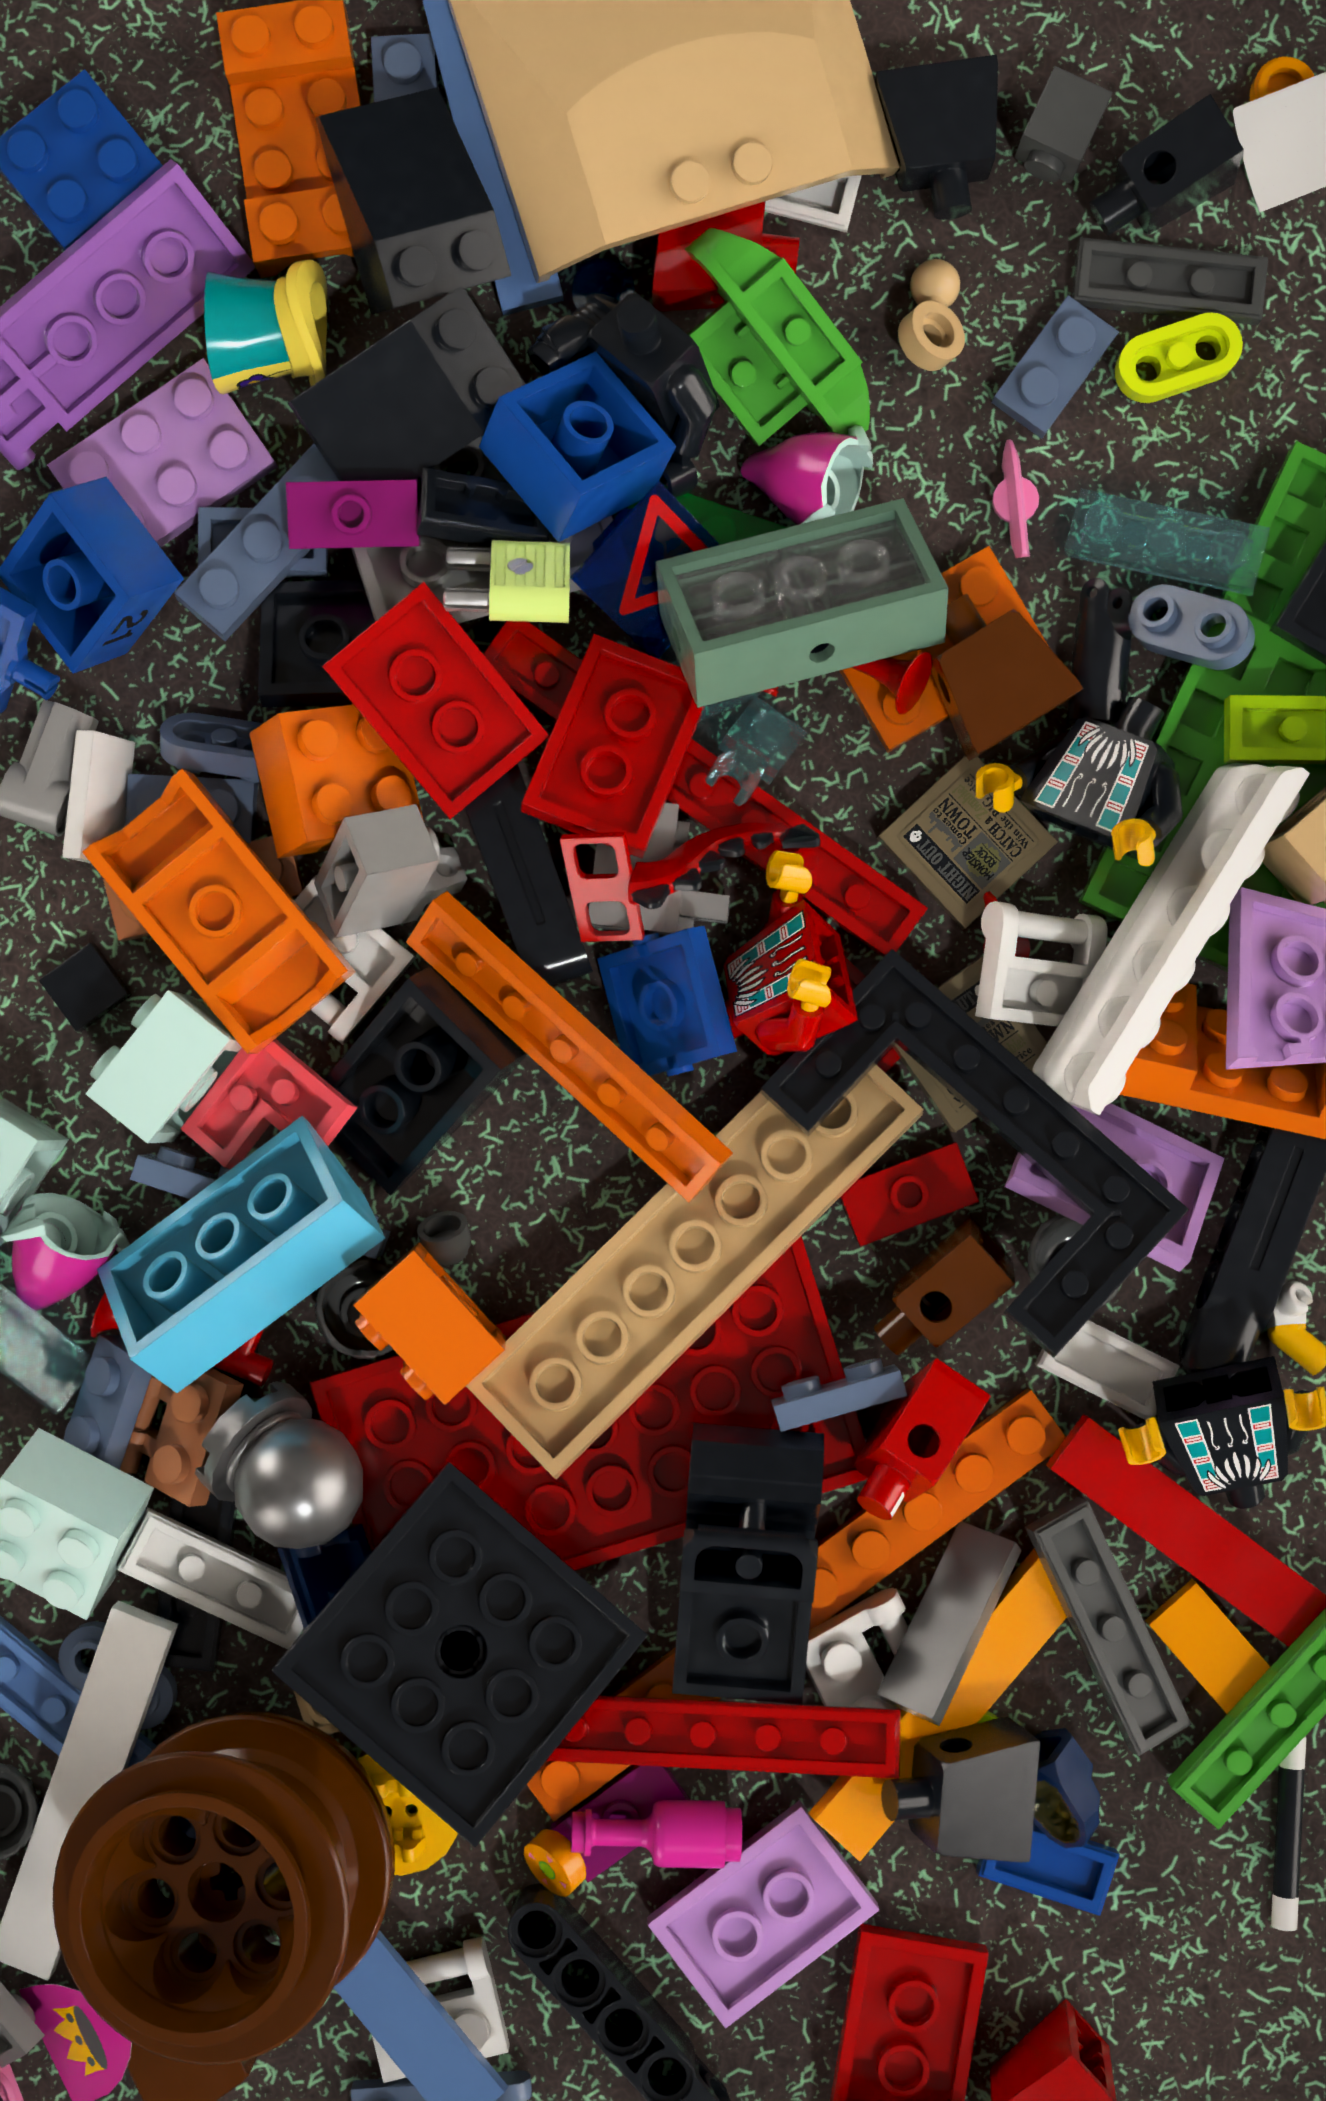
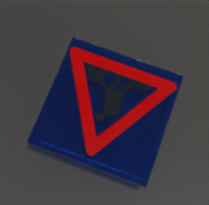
[570,481,720,659]

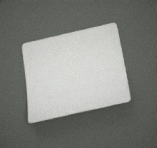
[1233,72,1326,213]

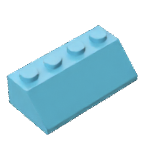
[97,1116,385,1393]

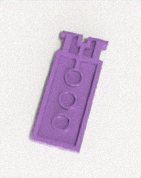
[0,159,256,470]

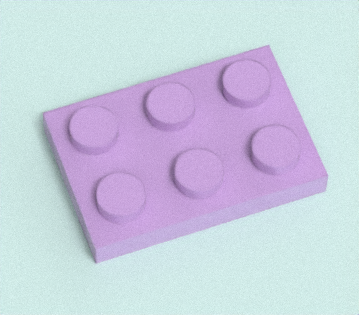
[47,358,278,547]
[1004,1103,1225,1272]
[647,1800,879,2029]

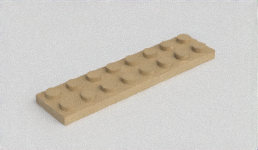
[466,1065,923,1479]

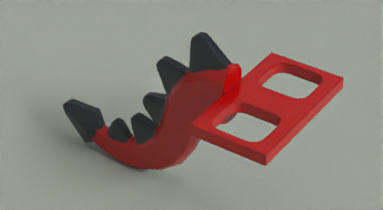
[560,822,820,942]

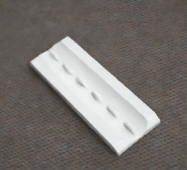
[1032,763,1310,1116]

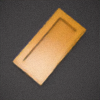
[1144,1579,1270,1714]

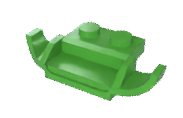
[685,228,870,446]

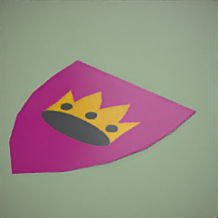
[19,1984,132,2101]

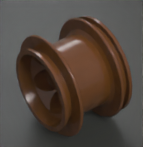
[53,1712,395,2065]

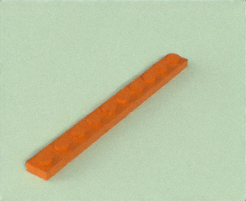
[527,1387,1066,1822]

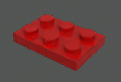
[322,582,550,820]
[521,634,705,859]
[830,1924,989,2101]

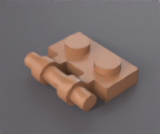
[120,1368,244,1507]

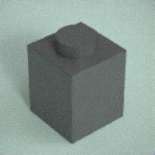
[1014,66,1113,184]

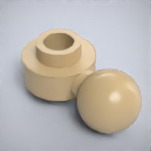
[898,259,965,371]

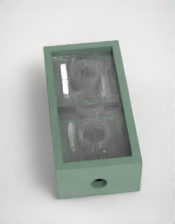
[655,498,949,708]

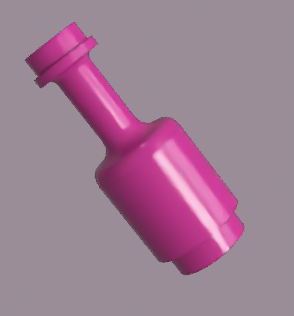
[571,1800,742,1869]

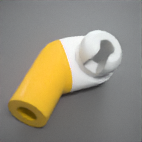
[1267,1281,1326,1376]

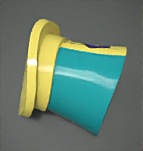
[204,260,327,395]

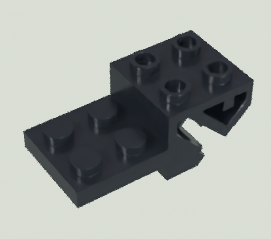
[672,1423,824,1705]

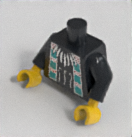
[975,697,1183,866]
[1118,1356,1326,1509]

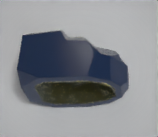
[1033,1728,1100,1848]

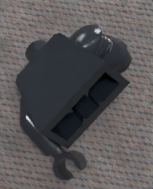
[527,293,720,501]

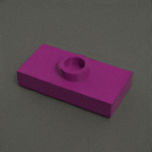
[286,480,421,549]
[550,1765,690,1883]

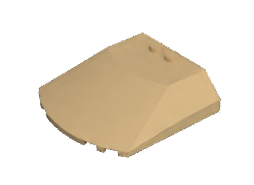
[448,0,900,283]

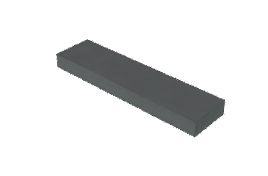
[1025,1496,1192,1757]

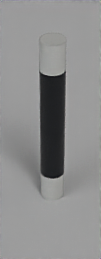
[1271,1736,1306,1931]

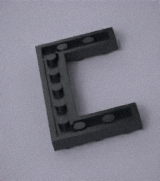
[760,949,1189,1358]

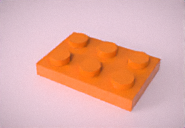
[839,546,1048,753]

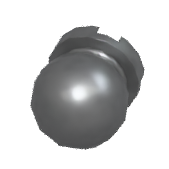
[195,1381,363,1549]

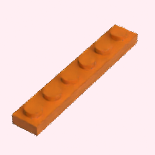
[406,891,733,1203]

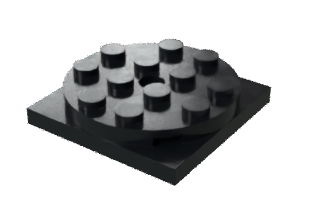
[271,1462,648,1847]

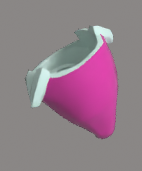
[740,425,873,525]
[1,1193,130,1312]

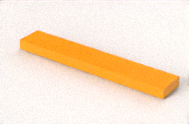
[808,1548,1067,1861]

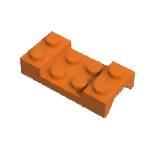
[216,0,361,278]
[82,768,356,1054]
[1119,983,1326,1139]

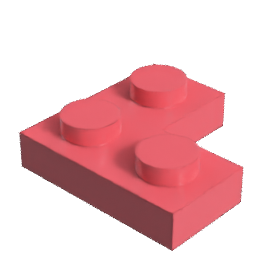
[180,1039,358,1169]

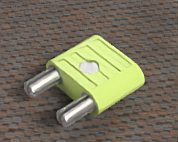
[443,540,570,623]

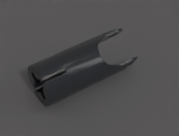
[1067,578,1133,727]

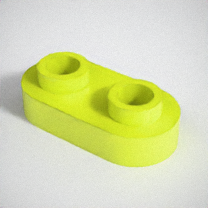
[1115,313,1243,403]

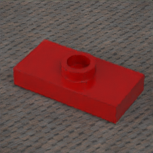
[840,1142,979,1247]

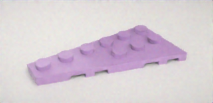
[1226,887,1326,1070]

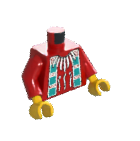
[724,850,858,1056]

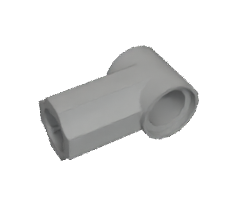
[0,699,99,837]

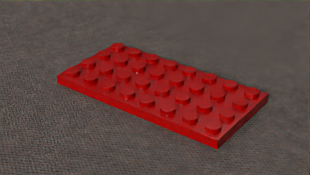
[310,1236,868,1571]

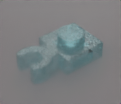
[706,696,808,806]

